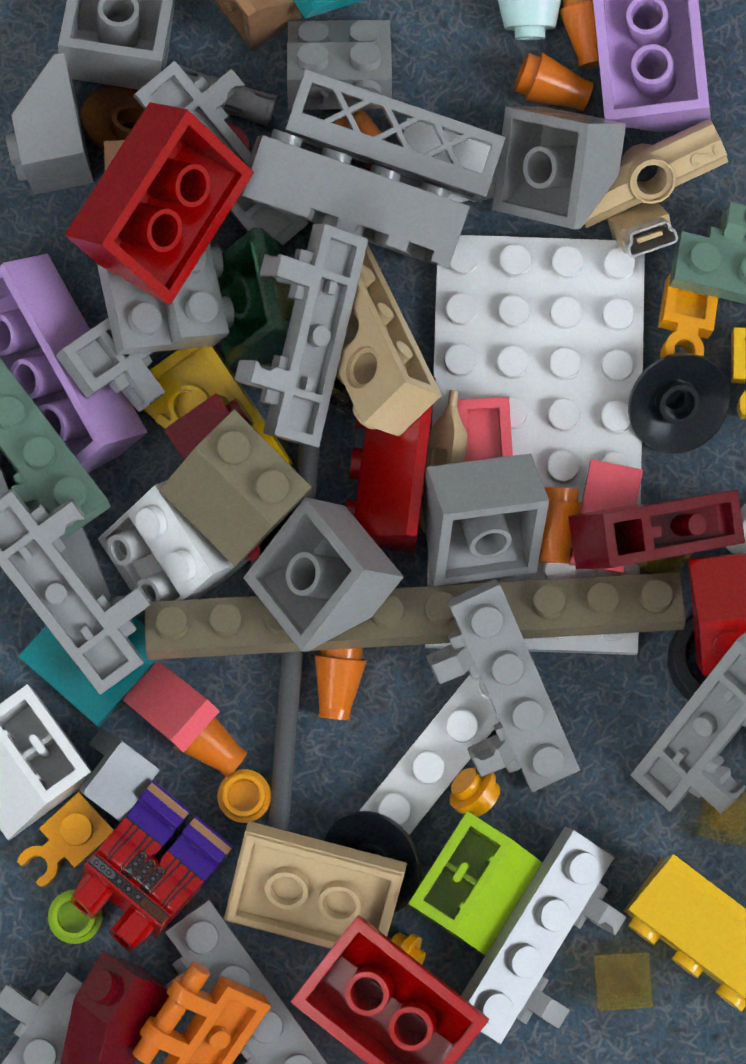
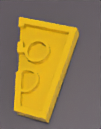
[143,346,293,465]

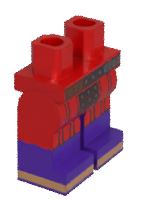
[70,780,233,952]

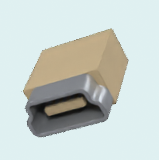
[607,203,678,257]

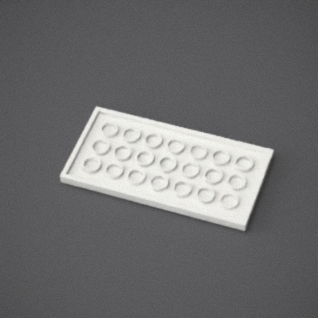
[425,235,645,655]

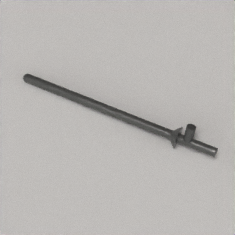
[268,444,320,831]

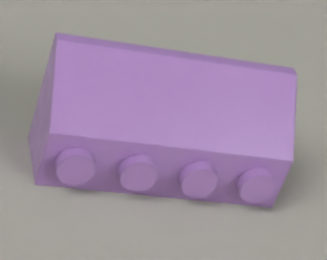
[593,0,711,133]
[0,253,148,473]

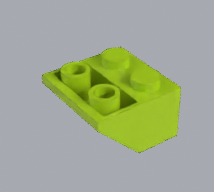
[407,811,542,956]

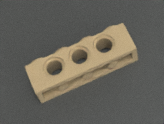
[336,243,442,437]

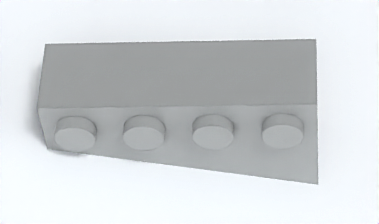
[239,129,470,267]

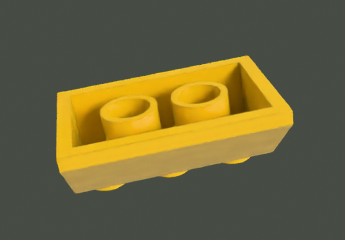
[623,854,746,1012]

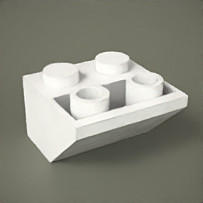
[98,480,250,611]
[0,684,93,840]

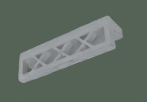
[285,69,506,203]

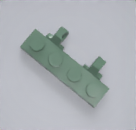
[669,201,746,304]
[0,358,111,537]

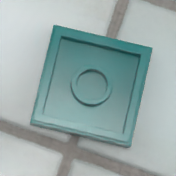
[18,597,160,728]

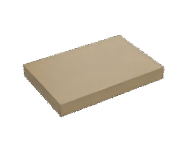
[224,821,407,949]

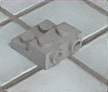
[287,20,392,110]
[97,243,234,355]

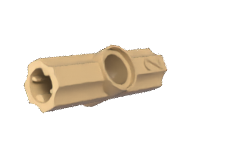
[584,119,728,228]

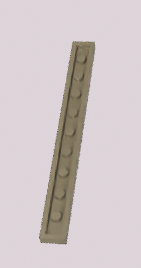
[145,572,686,660]

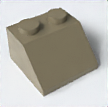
[159,409,312,567]

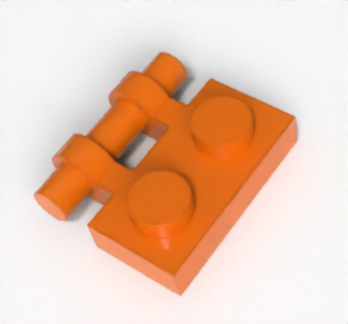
[132,962,271,1064]

